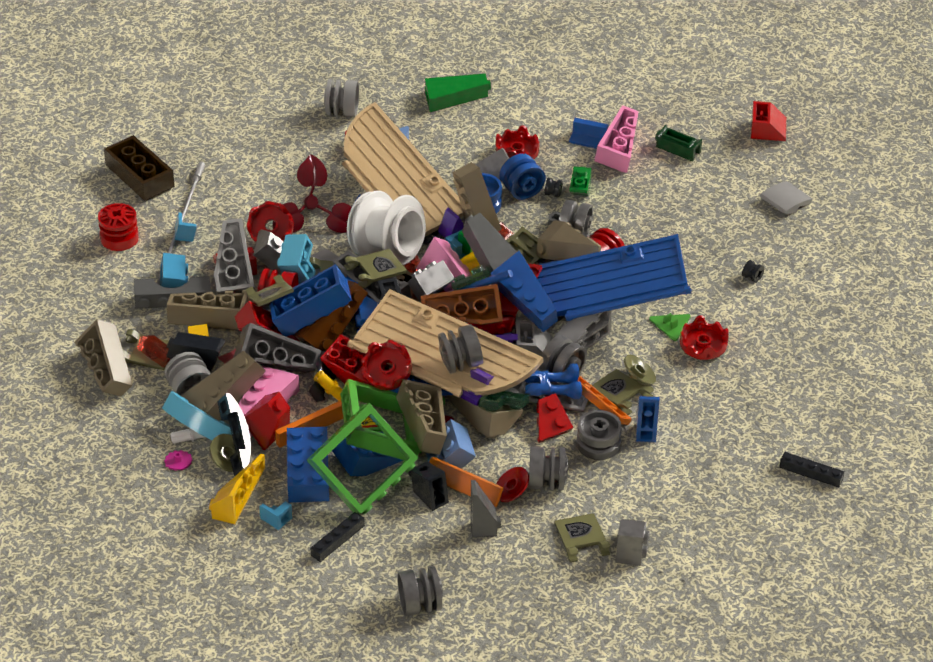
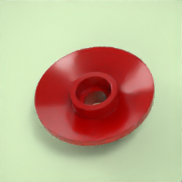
[496,467,530,502]

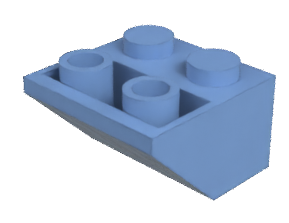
[426,419,476,468]

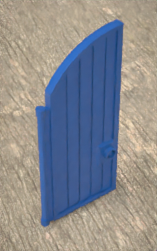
[537,234,692,321]

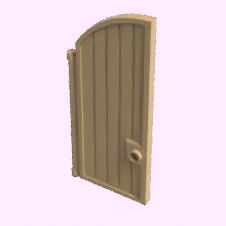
[342,102,464,236]
[347,289,543,398]

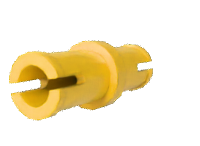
[313,370,342,401]

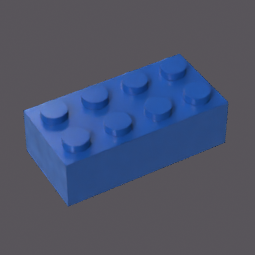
[269,264,352,337]
[287,427,330,503]

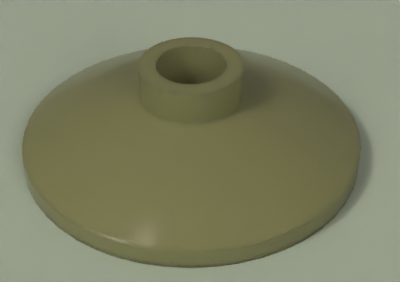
[624,354,656,385]
[209,434,235,472]

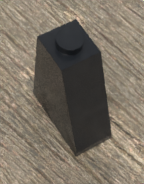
[166,332,226,373]

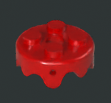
[495,125,540,159]
[247,201,294,242]
[680,315,729,360]
[361,340,412,390]

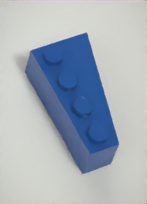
[491,251,558,332]

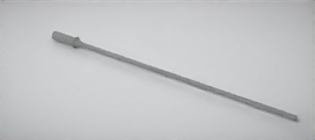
[156,162,205,285]

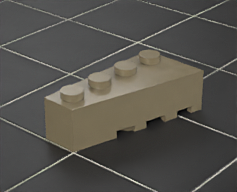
[452,162,501,231]
[167,290,249,330]
[74,319,133,396]
[181,350,266,421]
[396,379,447,455]

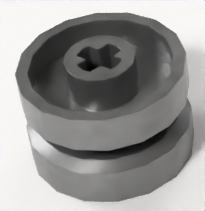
[559,200,593,237]
[539,335,587,385]
[577,410,622,460]

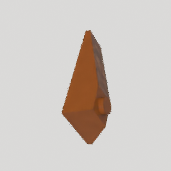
[421,284,503,325]

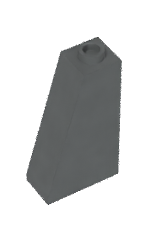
[462,213,517,285]

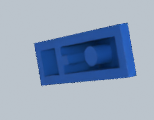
[636,396,660,442]

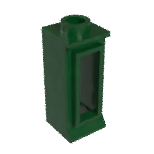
[655,125,702,162]

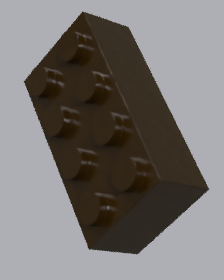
[104,135,175,201]

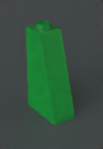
[425,73,491,112]

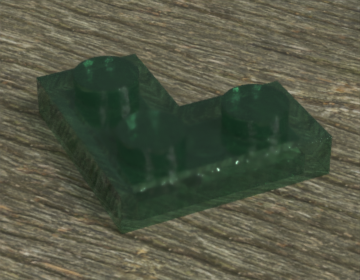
[451,265,490,291]
[479,391,529,411]

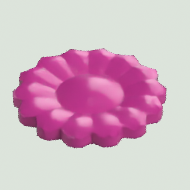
[164,450,193,471]

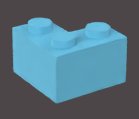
[277,234,316,284]

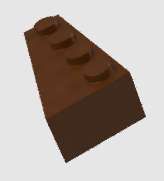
[293,280,368,352]

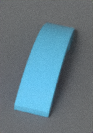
[162,391,232,440]

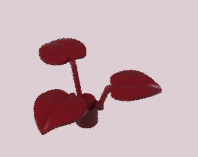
[272,154,352,233]

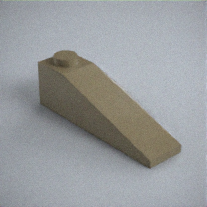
[536,220,601,260]
[446,395,523,438]

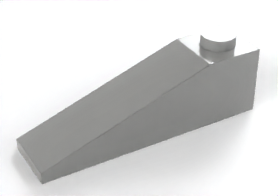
[214,218,255,294]

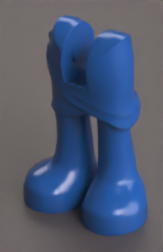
[524,363,582,399]

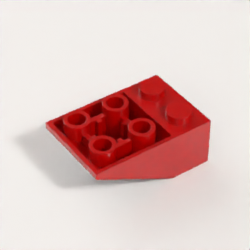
[320,334,390,385]

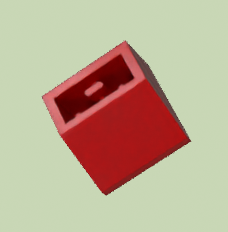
[751,101,787,141]

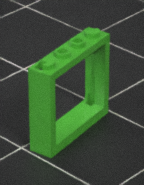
[340,379,422,460]
[306,403,418,515]

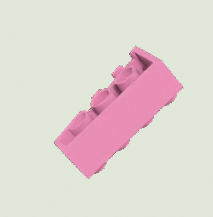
[594,105,639,173]
[416,237,477,292]
[238,365,299,438]

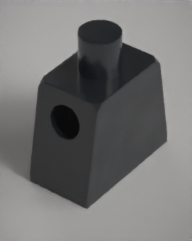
[408,462,449,511]

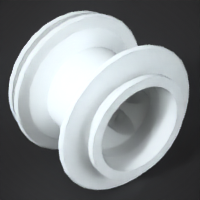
[347,191,426,265]

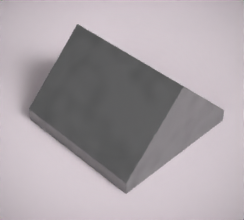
[475,148,509,180]

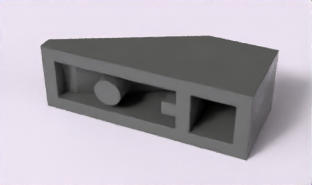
[470,480,501,538]

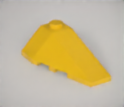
[209,454,265,524]

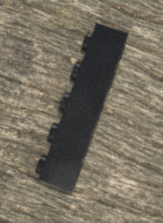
[779,452,845,488]
[310,512,365,562]

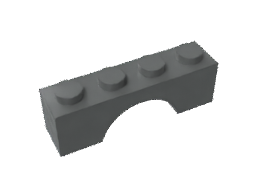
[134,276,211,309]

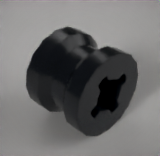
[544,178,563,198]
[742,260,765,283]

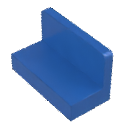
[569,117,609,149]

